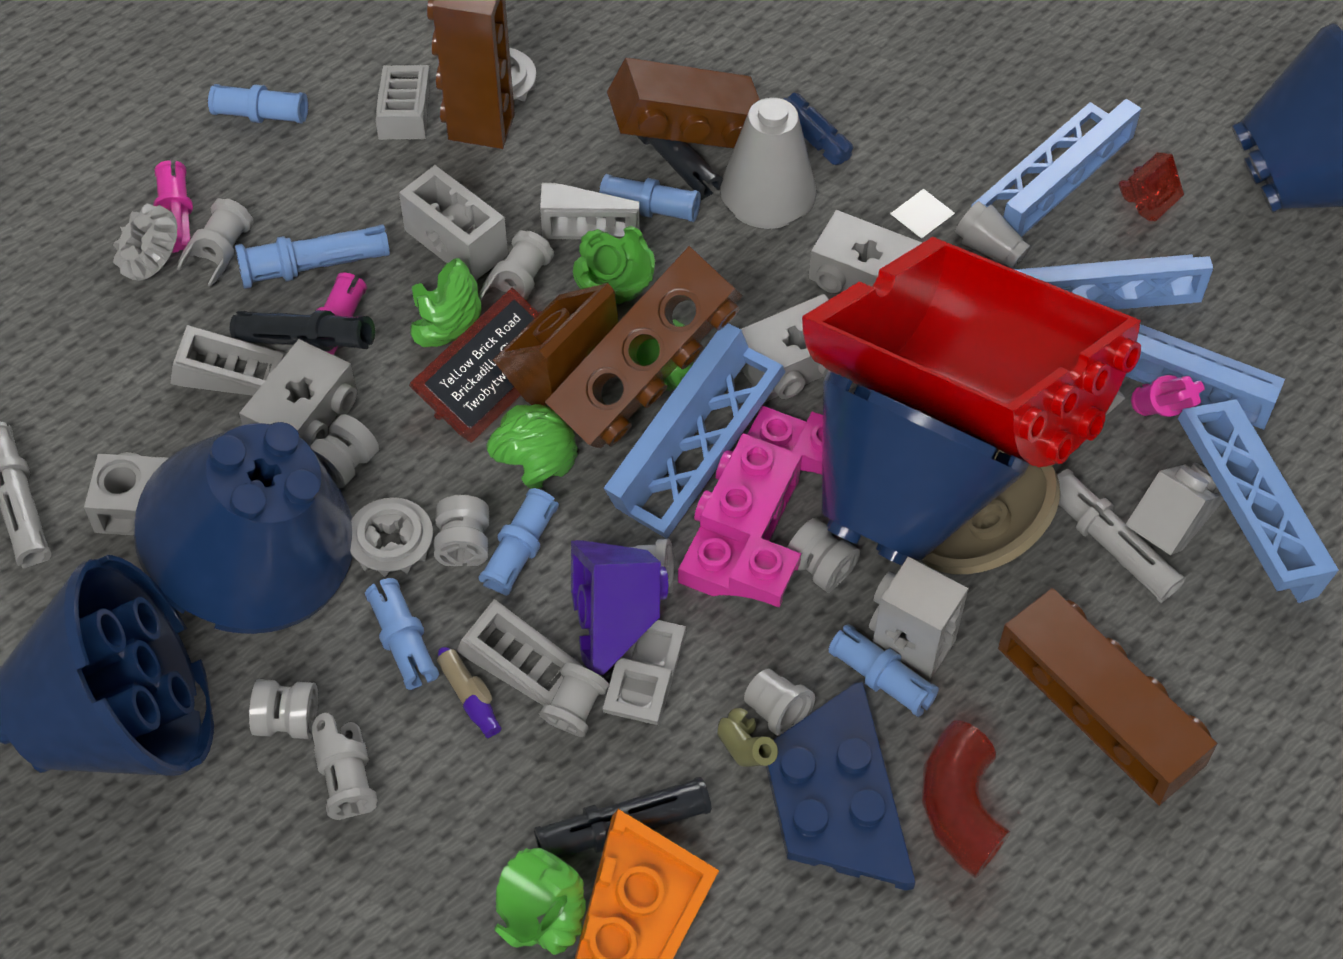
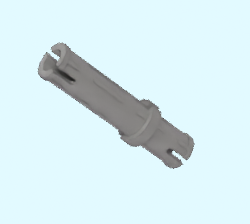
[0,422,51,568]
[1057,469,1186,603]

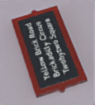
[409,287,542,443]

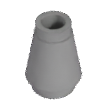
[955,201,1031,269]

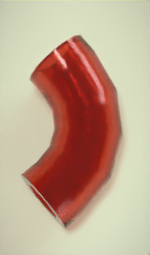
[922,720,1011,878]

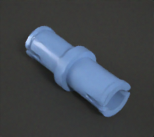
[208,84,308,124]
[599,174,701,222]
[478,488,559,596]
[365,578,439,690]
[829,624,939,717]

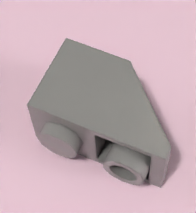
[1126,463,1224,555]

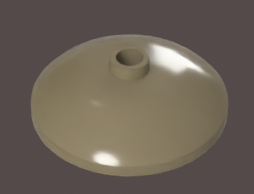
[921,450,1060,575]

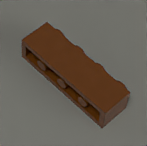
[427,0,515,149]
[998,588,1218,806]

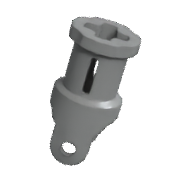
[177,198,253,287]
[479,230,554,306]
[312,713,378,820]

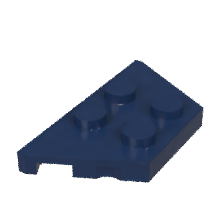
[766,682,916,890]

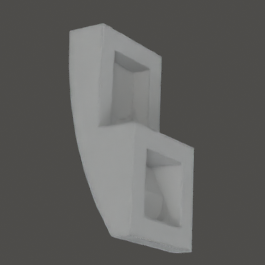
[603,620,686,725]

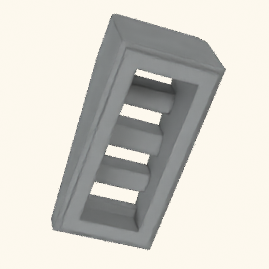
[376,65,430,140]
[540,182,640,239]
[170,325,287,396]
[457,599,583,706]

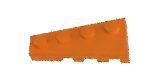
[575,809,719,959]

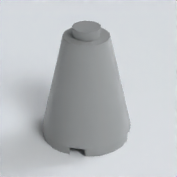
[720,98,816,229]

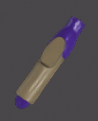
[437,647,502,739]

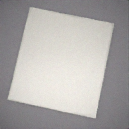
[890,189,955,239]

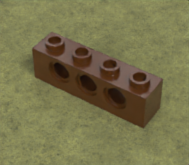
[545,246,743,449]

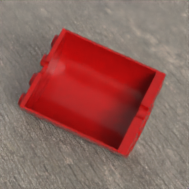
[802,237,1141,467]

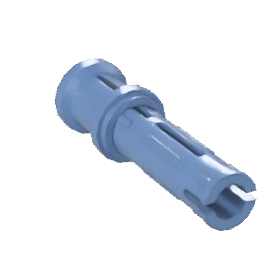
[235,224,390,289]

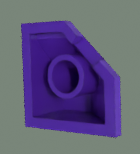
[571,540,669,675]

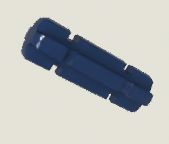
[784,93,853,166]

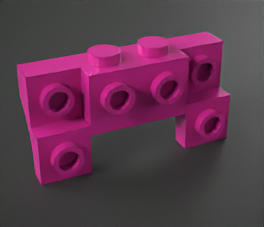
[678,406,823,608]

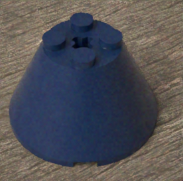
[1232,23,1343,213]
[821,370,1029,566]
[134,422,352,634]
[0,555,214,776]

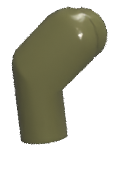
[717,708,778,767]

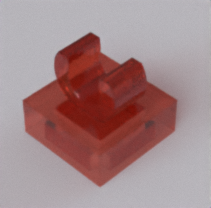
[1118,152,1184,221]

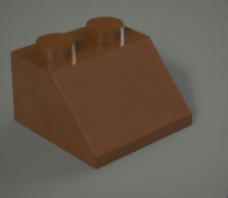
[493,283,618,405]

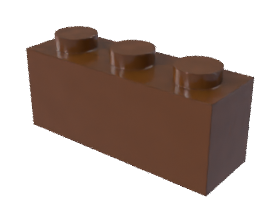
[607,57,760,149]

